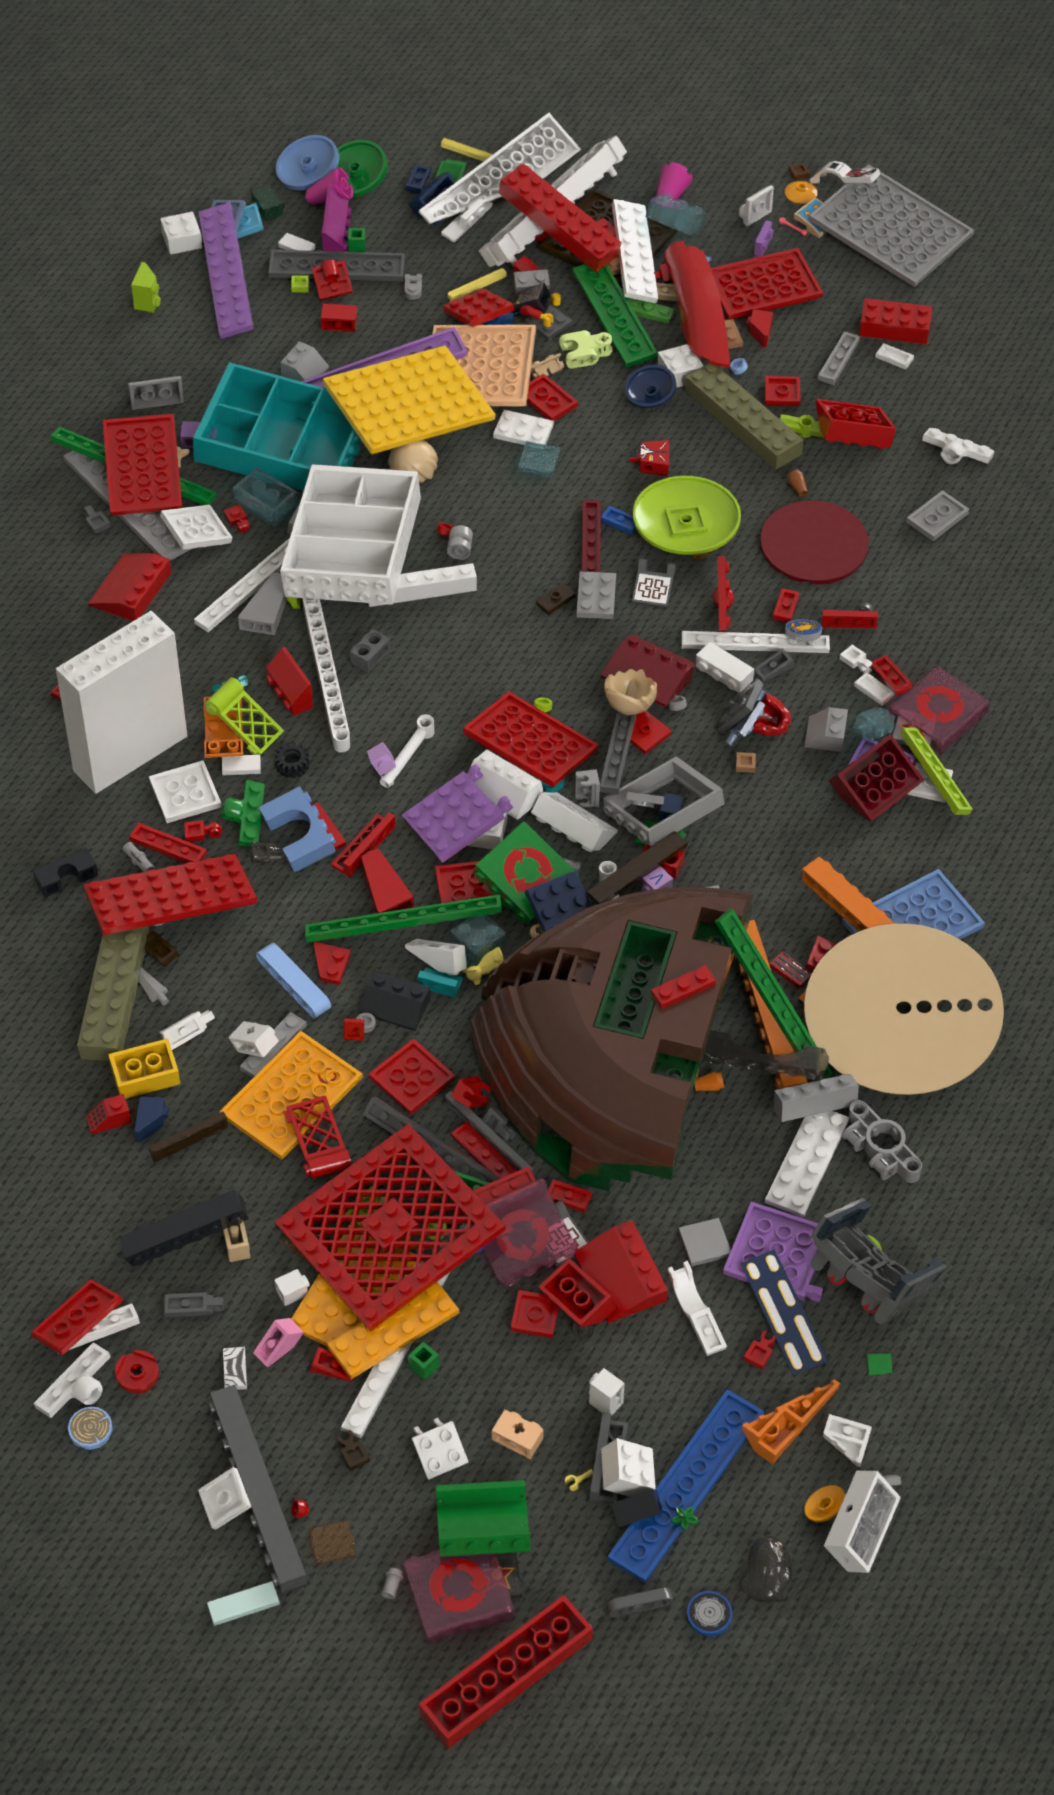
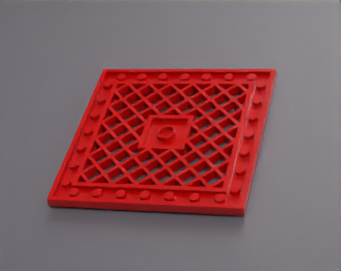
[275,1124,507,1332]

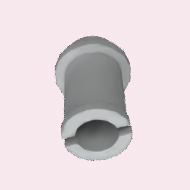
[381,1568,403,1599]

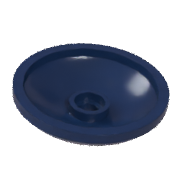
[625,365,677,408]

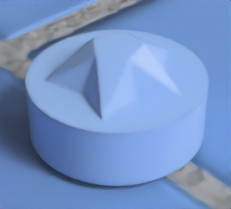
[730,358,748,375]

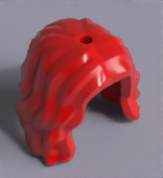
[752,693,791,736]

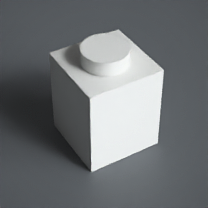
[274,1269,309,1306]

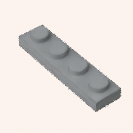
[818,331,860,385]
[240,1012,307,1078]

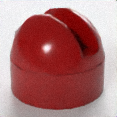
[291,1499,309,1518]

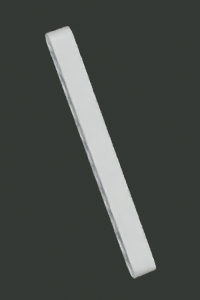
[302,598,350,752]

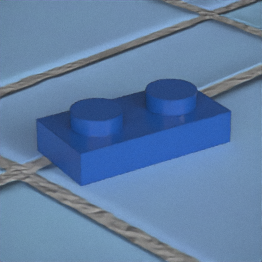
[601,506,636,535]

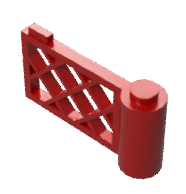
[284,1095,352,1179]

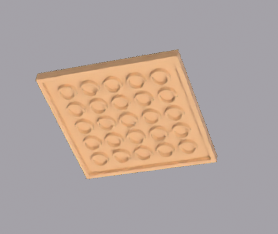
[432,325,536,406]

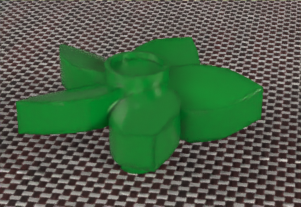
[671,1507,699,1531]

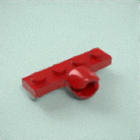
[712,556,734,632]

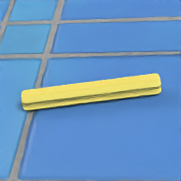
[441,138,493,162]
[447,268,507,301]

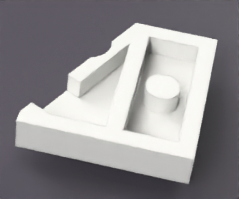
[823,1414,872,1467]

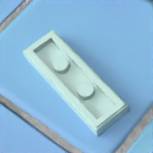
[207,1581,280,1626]

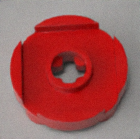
[115,1350,159,1394]

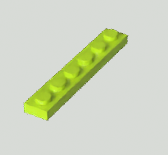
[900,728,973,815]

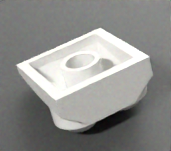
[739,185,774,226]

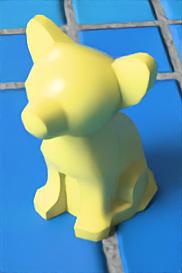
[463,947,504,985]

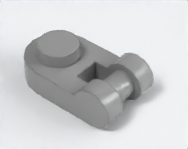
[405,274,422,300]

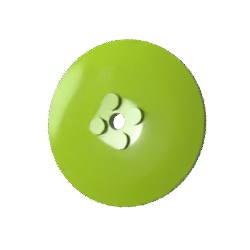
[633,476,741,555]

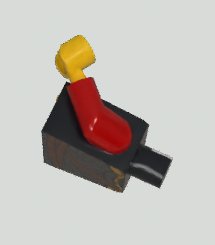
[511,282,561,327]

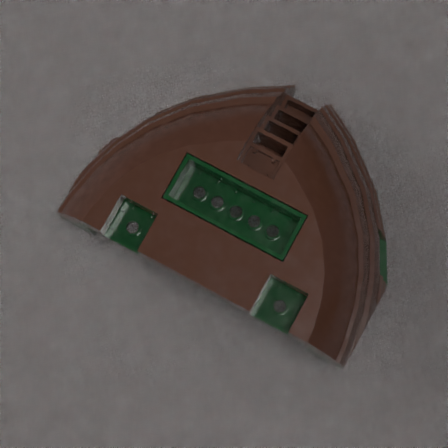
[469,887,753,1191]

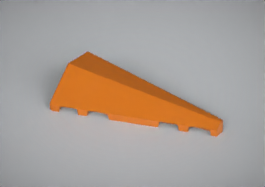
[742,1379,840,1464]

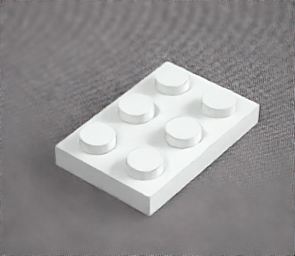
[493,410,554,449]

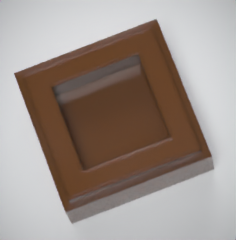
[788,163,810,180]

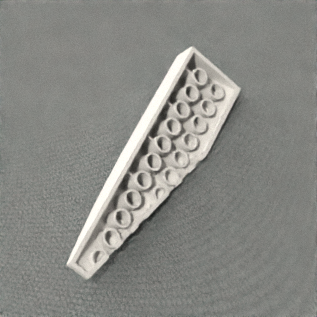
[418,113,581,224]

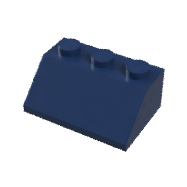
[408,172,456,226]

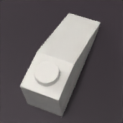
[405,939,467,976]

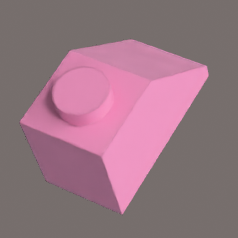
[253,1318,304,1367]

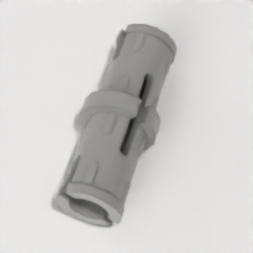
[123,842,155,872]

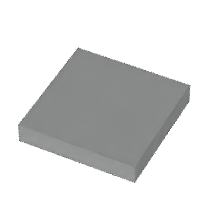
[678,1218,731,1267]

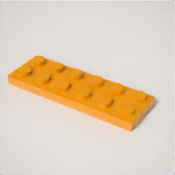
[327,1282,459,1379]

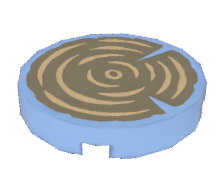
[68,1407,113,1450]

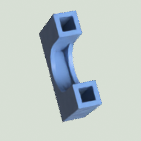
[259,786,336,872]

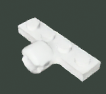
[922,428,994,464]
[34,1342,110,1418]

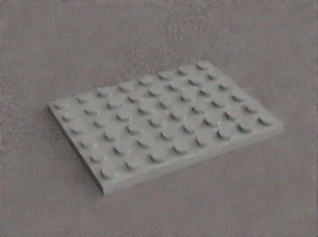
[808,164,974,287]

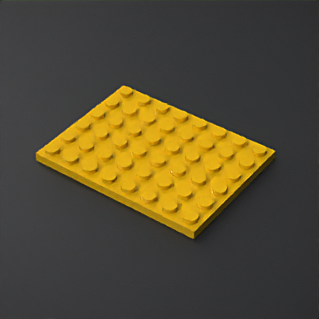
[322,345,496,454]

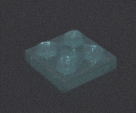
[518,441,561,477]

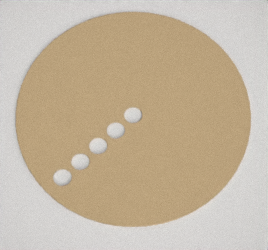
[804,924,1004,1095]

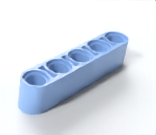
[256,943,331,1019]

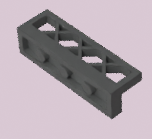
[590,1412,628,1504]

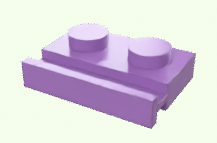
[754,221,774,258]

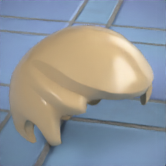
[388,440,438,483]
[604,669,657,715]

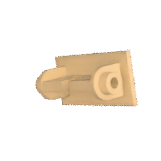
[530,354,564,380]

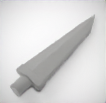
[139,967,169,1005]

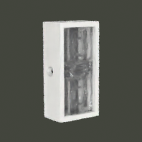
[824,1471,901,1573]

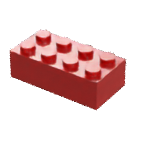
[859,298,932,344]

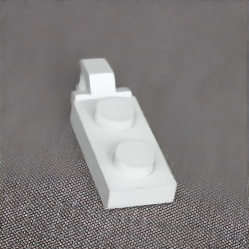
[159,1010,215,1050]

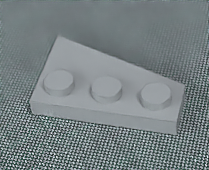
[626,792,664,808]

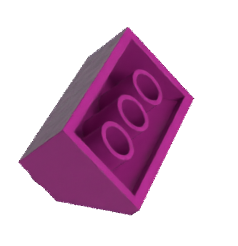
[322,188,352,252]

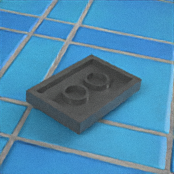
[717,679,764,734]

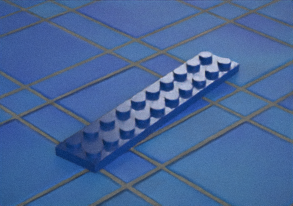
[607,1389,764,1583]

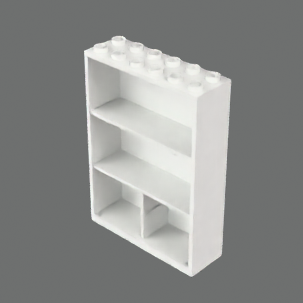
[280,465,421,605]
[56,611,187,794]

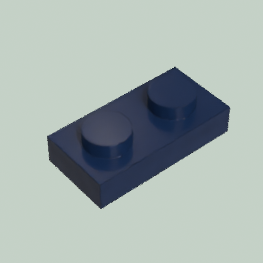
[406,165,431,193]

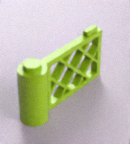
[205,677,284,755]

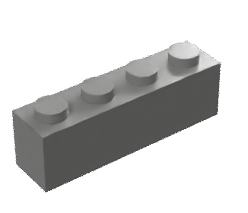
[774,1074,859,1122]

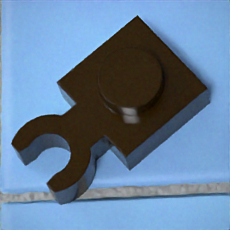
[337,1430,370,1471]

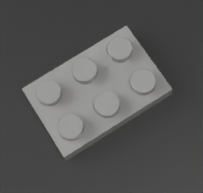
[906,490,969,541]
[577,571,616,619]

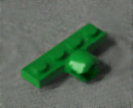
[221,780,265,848]

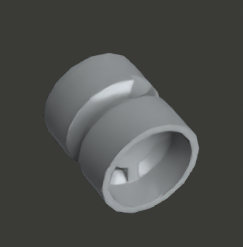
[447,525,473,560]

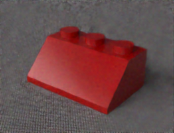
[265,647,313,716]
[538,1258,617,1327]

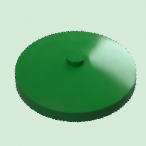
[337,140,388,198]

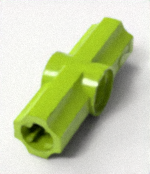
[780,414,824,438]

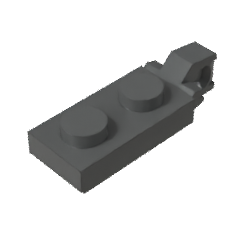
[164,1292,224,1317]

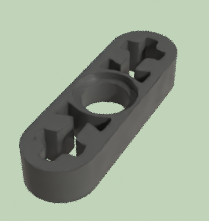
[607,1588,673,1617]

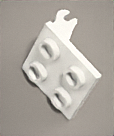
[412,1418,468,1480]

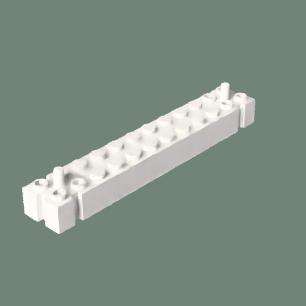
[478,135,627,267]

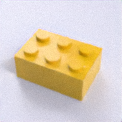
[109,1038,180,1099]

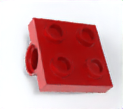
[312,260,353,301]

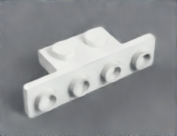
[441,198,492,242]

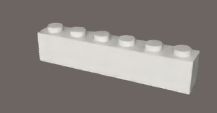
[368,563,477,607]

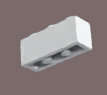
[695,642,754,693]

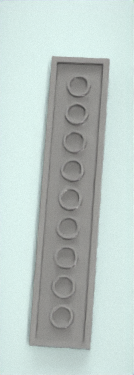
[63,451,192,561]

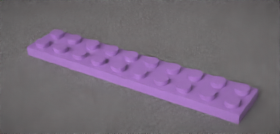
[199,202,254,339]
[300,327,468,388]

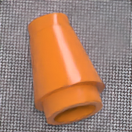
[695,1071,724,1092]

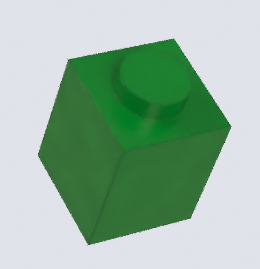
[348,228,366,252]
[408,1342,439,1381]

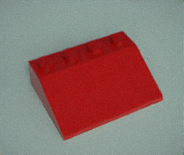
[815,399,896,449]
[88,553,171,621]
[573,1220,668,1324]

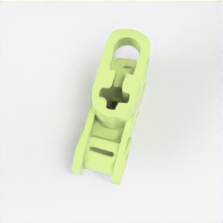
[559,331,612,369]

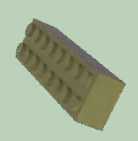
[685,363,804,470]
[77,926,150,1061]

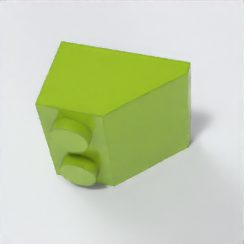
[131,262,161,313]

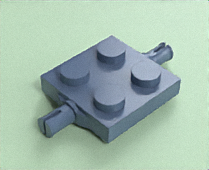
[725,689,766,746]

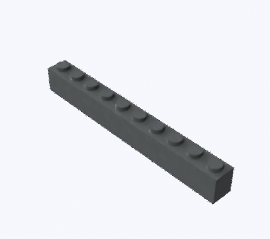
[208,1385,307,1593]

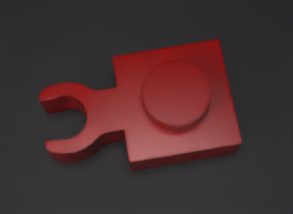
[743,1331,776,1370]

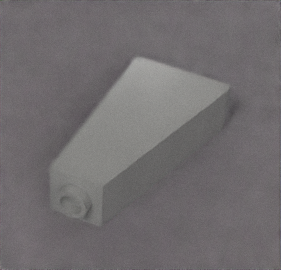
[238,572,287,635]

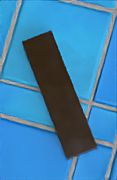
[149,1111,228,1162]

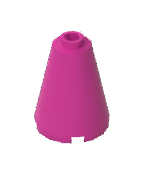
[655,162,693,210]
[305,168,353,205]

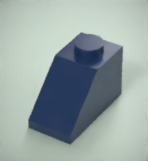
[134,1097,169,1142]

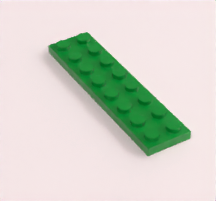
[572,264,658,368]

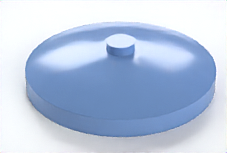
[276,135,339,190]

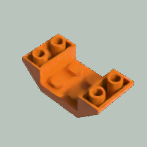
[204,697,244,758]

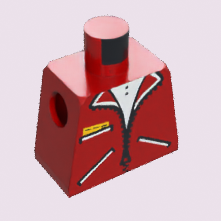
[630,440,669,476]

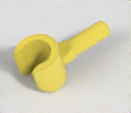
[565,1469,593,1491]

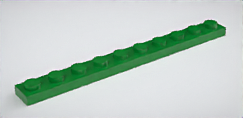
[51,427,217,505]
[305,895,502,942]
[715,909,833,1082]

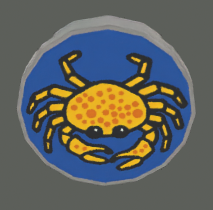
[785,619,822,642]

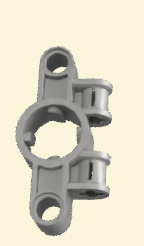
[842,1100,922,1183]

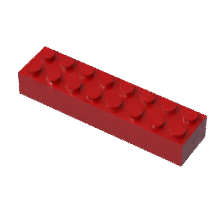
[498,163,622,273]
[419,1595,593,1749]

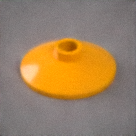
[785,181,817,204]
[805,1485,846,1522]

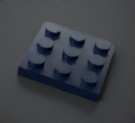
[524,871,592,932]

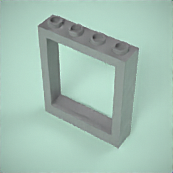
[603,756,725,847]

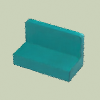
[418,968,463,998]

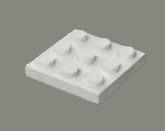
[160,505,232,550]
[149,761,222,823]

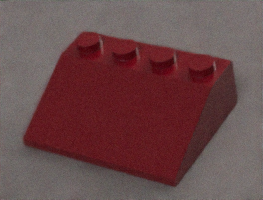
[600,634,695,707]
[828,734,924,822]

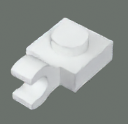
[840,645,872,674]

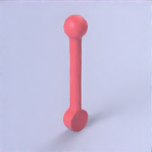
[779,218,807,236]

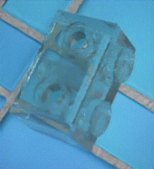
[853,707,895,741]

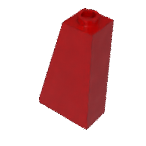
[361,848,414,914]

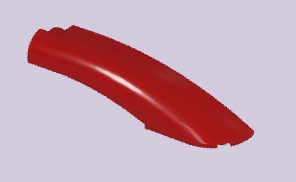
[663,241,730,368]

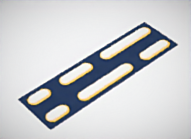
[741,1249,828,1375]

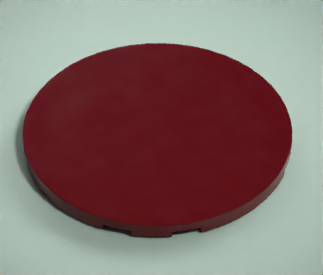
[760,500,869,585]

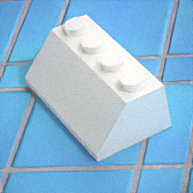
[471,750,543,820]
[531,792,618,852]

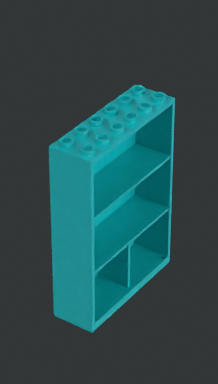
[193,362,363,491]

